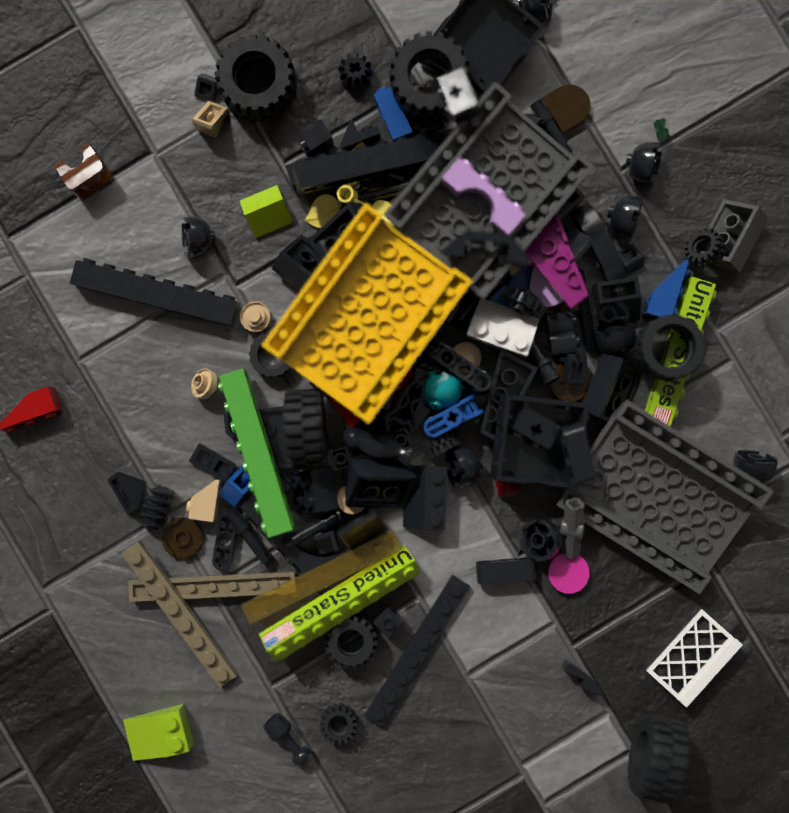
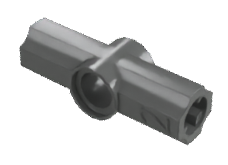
[560,498,586,558]

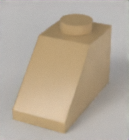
[186,479,223,522]

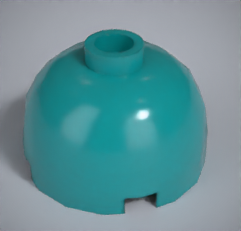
[423,371,463,410]

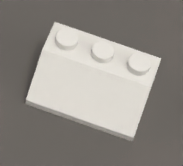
[467,298,540,358]

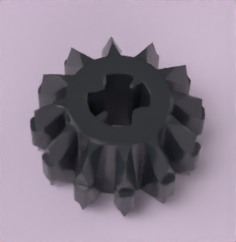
[338,52,373,90]

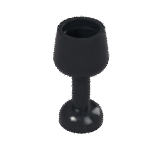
[263,712,311,765]

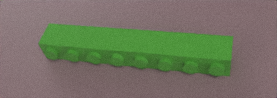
[218,368,296,538]

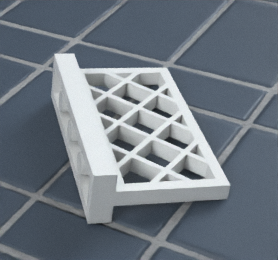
[646,609,742,707]

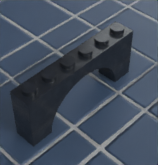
[241,472,364,596]

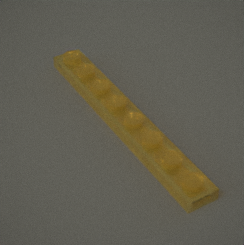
[241,530,403,624]

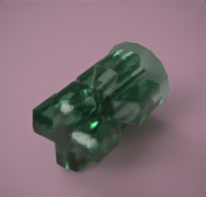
[653,118,670,141]

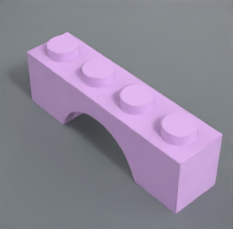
[441,158,525,235]

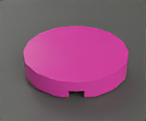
[548,553,589,593]

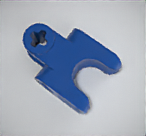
[423,394,484,437]

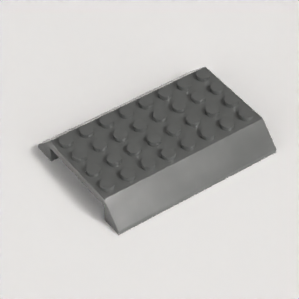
[383,82,594,299]
[556,400,774,594]

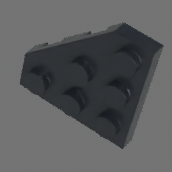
[223,406,290,469]

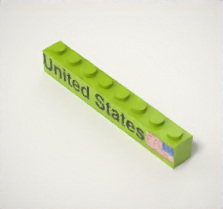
[645,277,716,427]
[259,545,421,663]

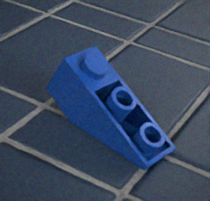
[642,260,690,319]

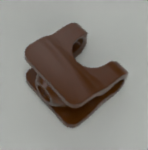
[55,143,113,200]

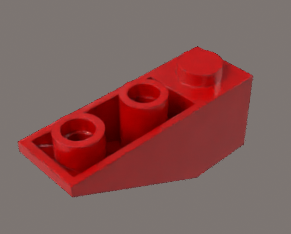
[0,387,63,433]

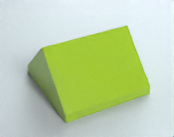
[240,185,293,239]

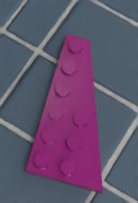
[524,212,588,310]

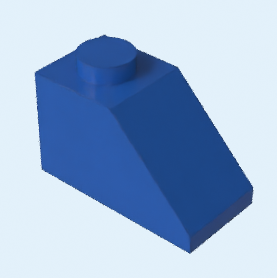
[219,465,251,507]

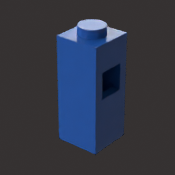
[374,87,412,142]

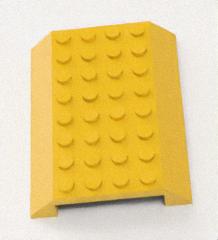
[261,203,472,423]

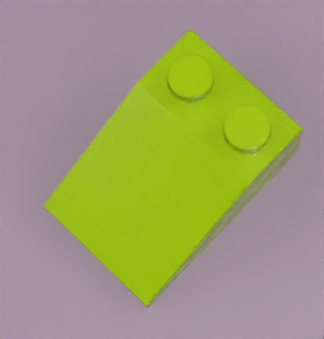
[123,704,194,761]

